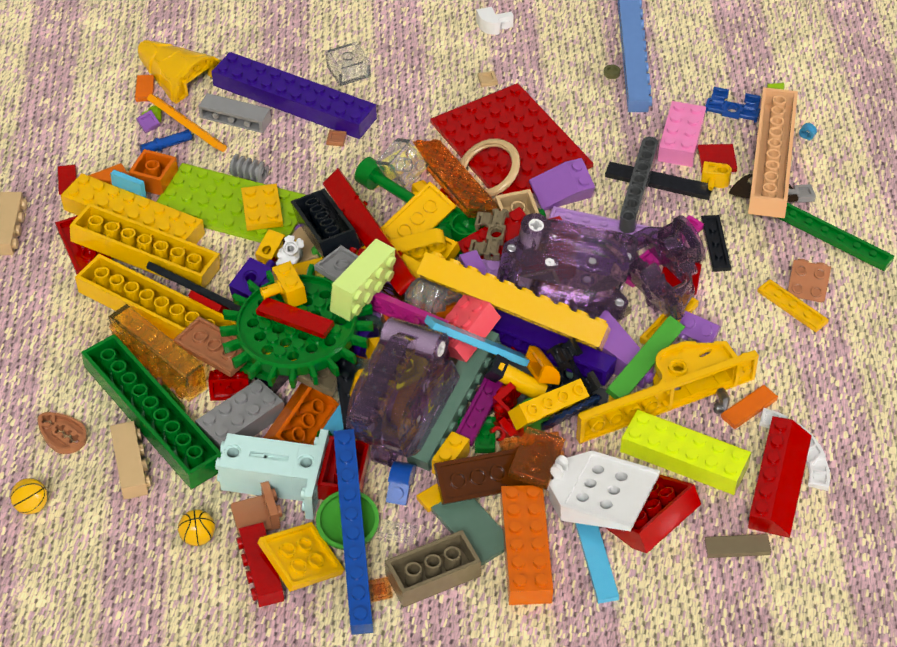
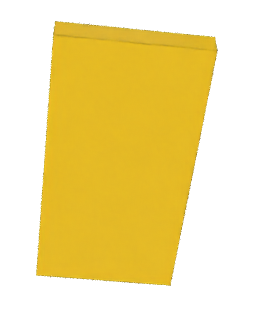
[381,182,456,240]

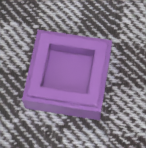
[136,110,161,133]

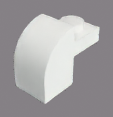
[476,7,514,35]

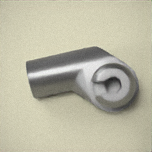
[713,388,730,414]

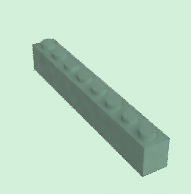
[406,331,501,471]

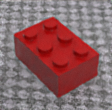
[317,436,370,500]

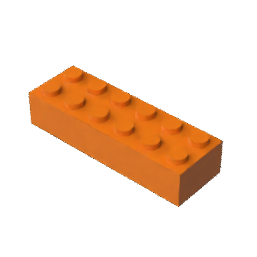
[500,485,553,605]

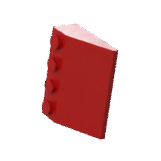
[606,475,701,553]

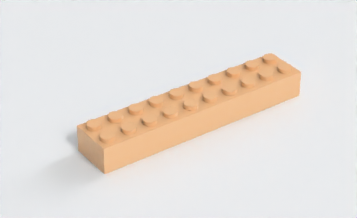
[748,87,798,218]

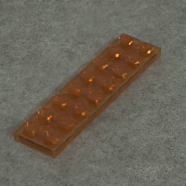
[408,139,502,218]

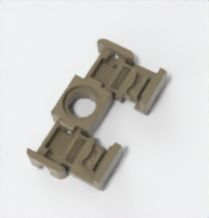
[469,208,509,261]

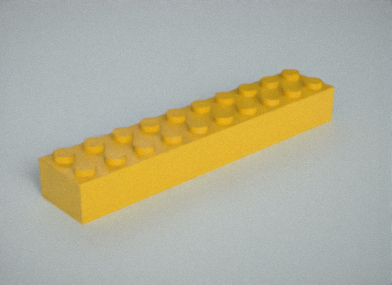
[417,251,611,352]
[75,254,237,340]

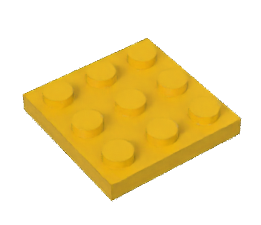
[258,522,345,592]

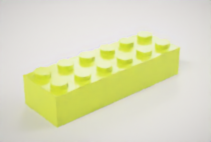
[620,409,751,495]

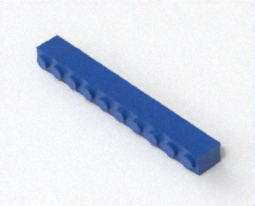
[333,429,374,635]

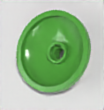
[316,491,379,550]

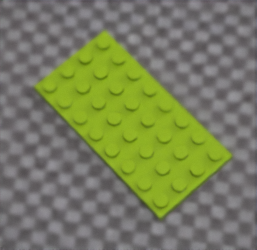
[156,163,305,243]

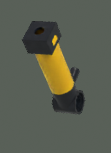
[484,354,568,415]

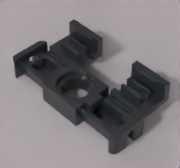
[546,338,602,399]

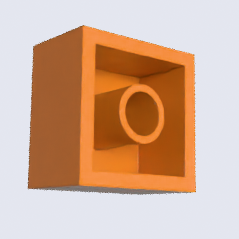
[128,149,178,195]

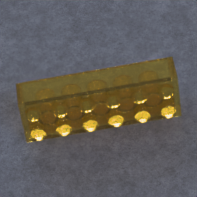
[108,304,207,402]

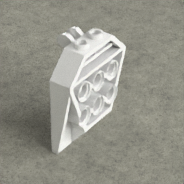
[547,451,660,531]

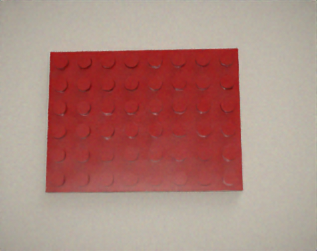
[430,83,594,195]

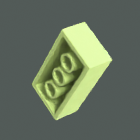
[330,239,396,322]

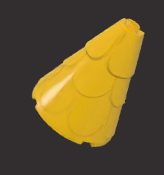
[138,40,221,104]

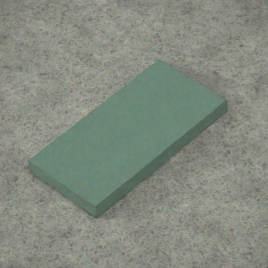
[431,499,505,566]

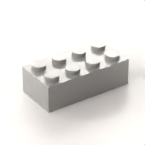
[195,379,284,450]

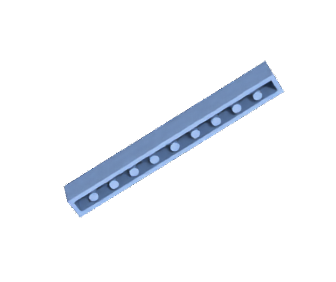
[618,0,652,112]

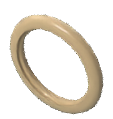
[457,139,520,198]

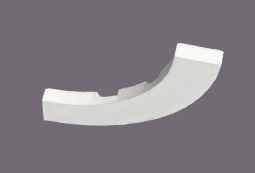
[759,408,830,491]

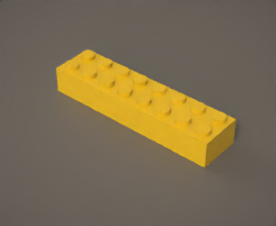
[61,173,205,244]
[70,203,220,288]

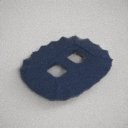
[541,394,602,430]

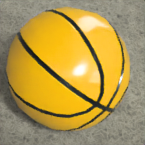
[10,478,48,514]
[178,509,215,546]

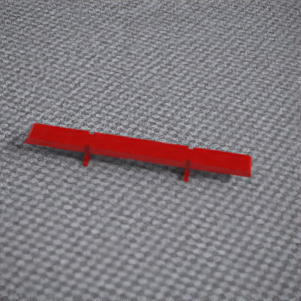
[323,168,417,296]

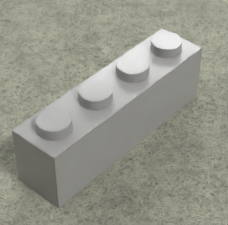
[198,93,271,133]

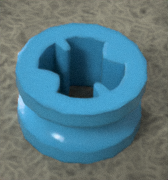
[799,123,817,141]

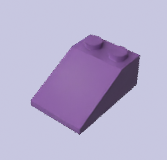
[529,158,595,211]

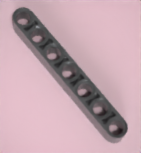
[619,136,658,233]

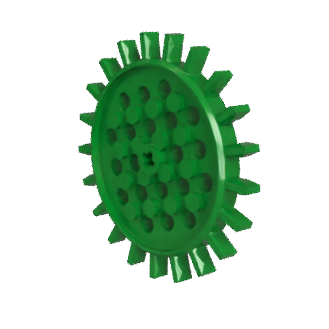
[220,264,374,389]

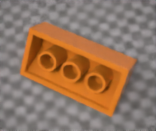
[263,383,339,445]

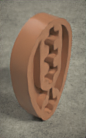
[37,412,87,454]

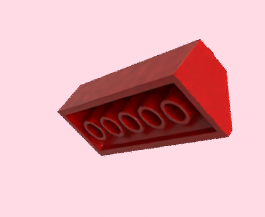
[748,416,812,538]

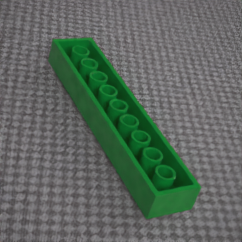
[81,334,221,490]

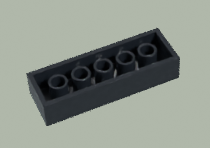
[291,188,361,258]

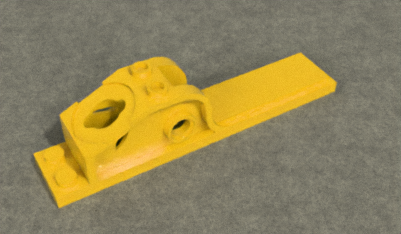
[576,341,759,444]

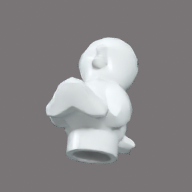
[276,235,304,266]

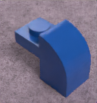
[386,461,417,506]

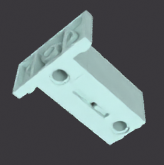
[215,429,329,520]

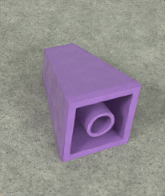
[599,310,655,388]

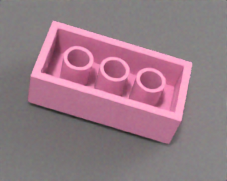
[658,101,706,167]

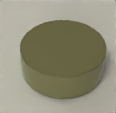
[604,65,621,79]

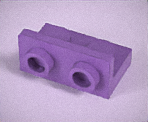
[678,310,721,343]

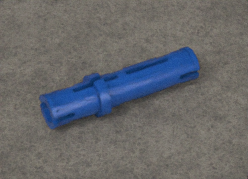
[139,129,193,153]

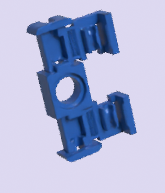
[705,87,761,123]

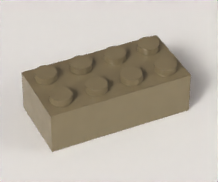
[385,530,481,608]

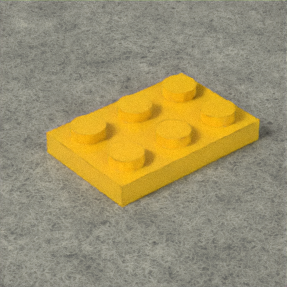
[241,183,283,231]

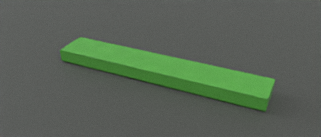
[606,315,685,399]

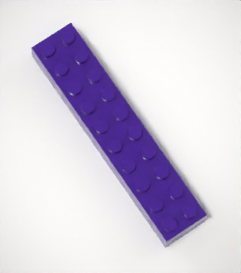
[211,52,377,139]

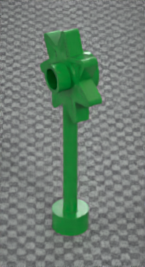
[354,157,485,257]

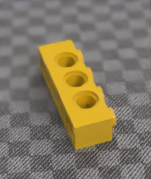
[508,378,589,430]

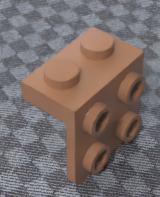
[788,259,831,303]
[231,481,283,537]

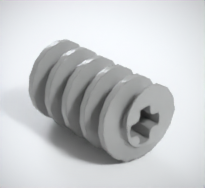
[229,154,269,184]

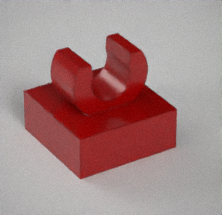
[489,417,517,441]

